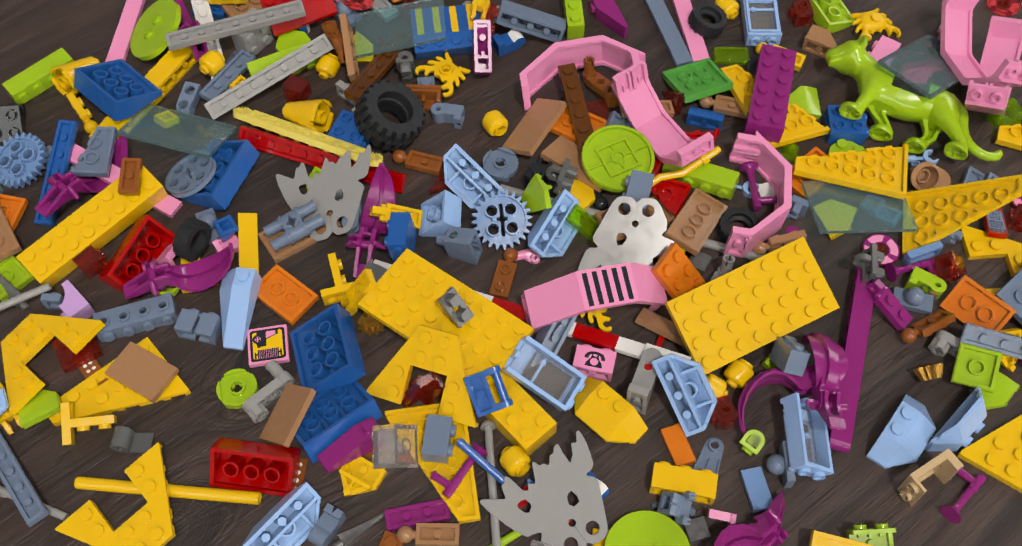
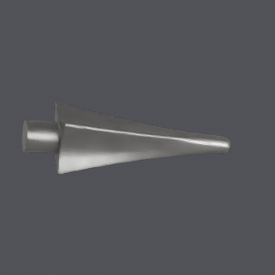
[0,274,30,311]
[332,513,385,546]

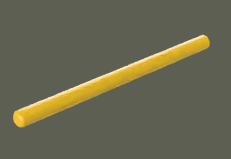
[74,476,262,505]

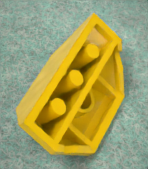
[574,377,648,444]

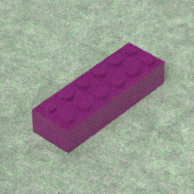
[743,44,797,144]

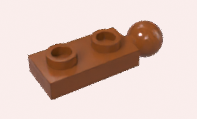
[392,149,444,176]
[489,247,518,301]
[900,309,956,344]

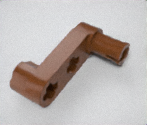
[321,20,346,63]
[583,56,619,108]

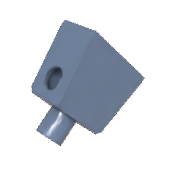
[436,227,483,265]

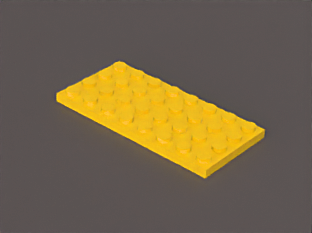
[664,236,840,375]
[358,249,534,387]

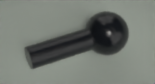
[594,190,608,211]

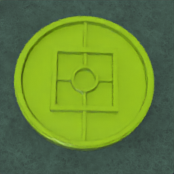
[130,0,181,61]
[581,125,655,192]
[604,511,690,546]

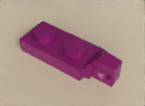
[867,279,913,331]

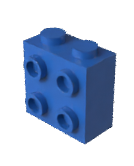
[824,105,869,145]
[327,109,370,148]
[384,212,417,262]

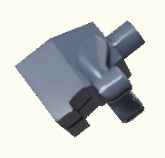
[657,491,697,526]

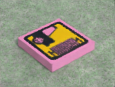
[247,324,290,368]

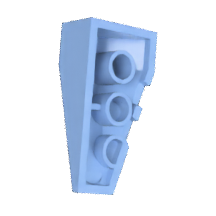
[219,267,262,350]

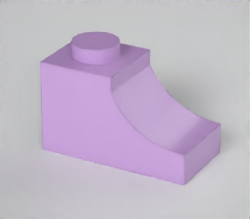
[59,279,95,319]

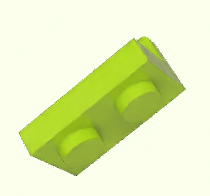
[846,523,896,546]

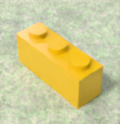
[649,461,718,505]

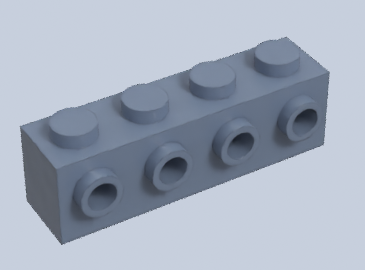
[496,0,566,42]
[93,293,179,343]

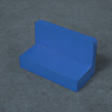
[686,107,725,131]

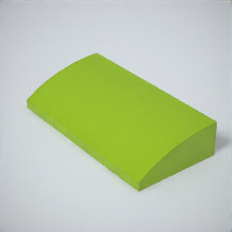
[800,0,855,33]

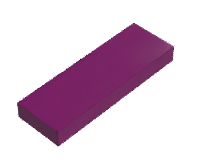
[384,499,451,532]

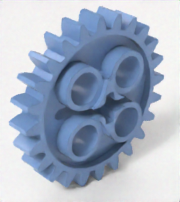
[0,132,49,189]
[471,189,532,251]

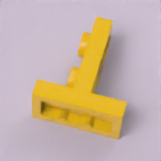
[320,253,354,306]
[60,402,117,446]

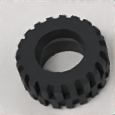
[354,80,426,151]

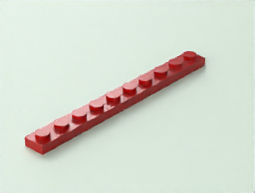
[238,125,407,193]

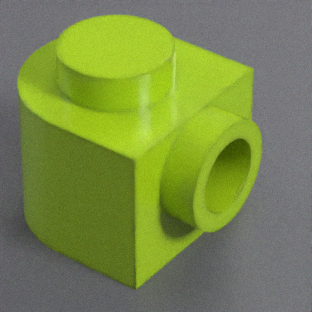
[739,429,766,456]

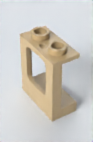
[897,448,964,506]

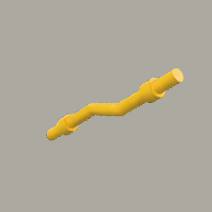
[623,146,722,205]

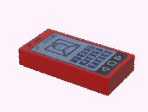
[982,208,1008,239]

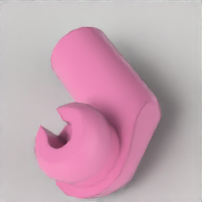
[515,249,541,264]

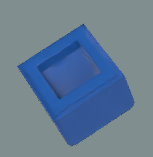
[213,215,239,243]

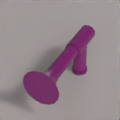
[740,161,777,211]
[885,257,941,282]
[430,442,488,499]
[940,468,986,524]

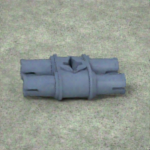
[263,200,326,251]

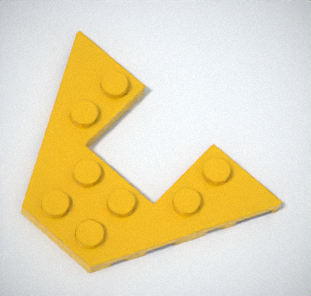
[959,226,1022,295]
[1,313,105,415]
[366,325,478,428]
[55,442,176,546]

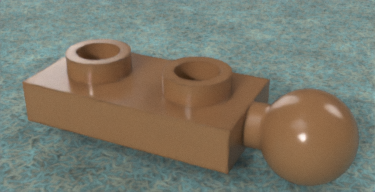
[699,94,746,119]
[752,230,807,255]
[397,523,460,546]

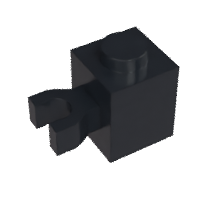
[524,157,553,188]

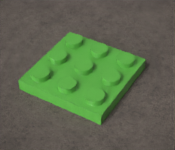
[662,58,733,103]

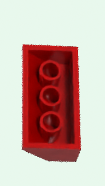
[260,0,338,37]
[98,214,175,298]
[209,438,301,497]

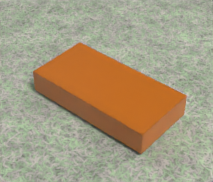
[660,423,696,467]

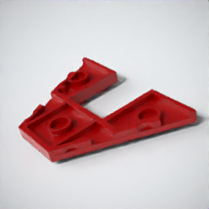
[650,128,720,217]

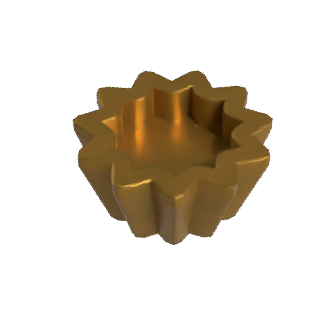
[358,312,385,336]
[913,363,944,382]

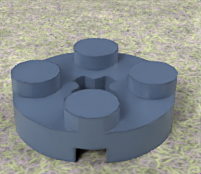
[483,147,519,183]

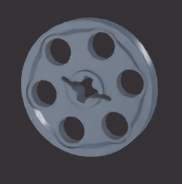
[165,151,217,198]

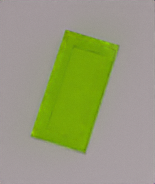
[713,47,749,65]
[565,204,599,243]

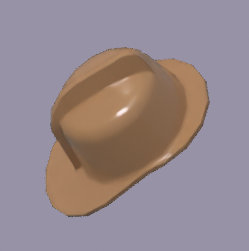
[910,161,951,190]

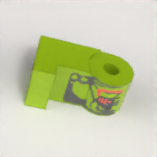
[904,266,947,300]

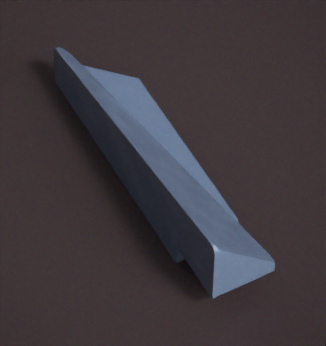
[527,315,578,367]

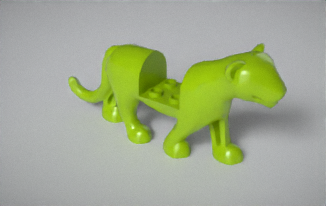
[825,35,1003,162]

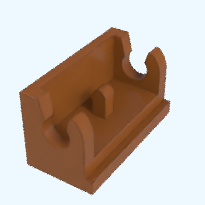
[406,84,442,111]

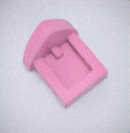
[212,234,238,253]
[156,244,176,265]
[707,508,737,527]

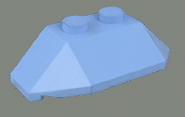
[443,143,505,209]
[528,189,580,258]
[651,353,717,437]
[924,386,987,452]
[866,394,936,469]
[241,482,321,546]

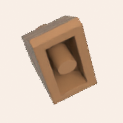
[802,24,837,58]

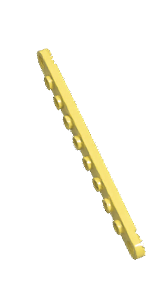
[233,106,383,167]

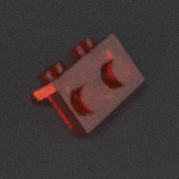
[401,371,445,408]

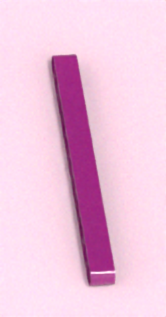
[828,263,879,454]

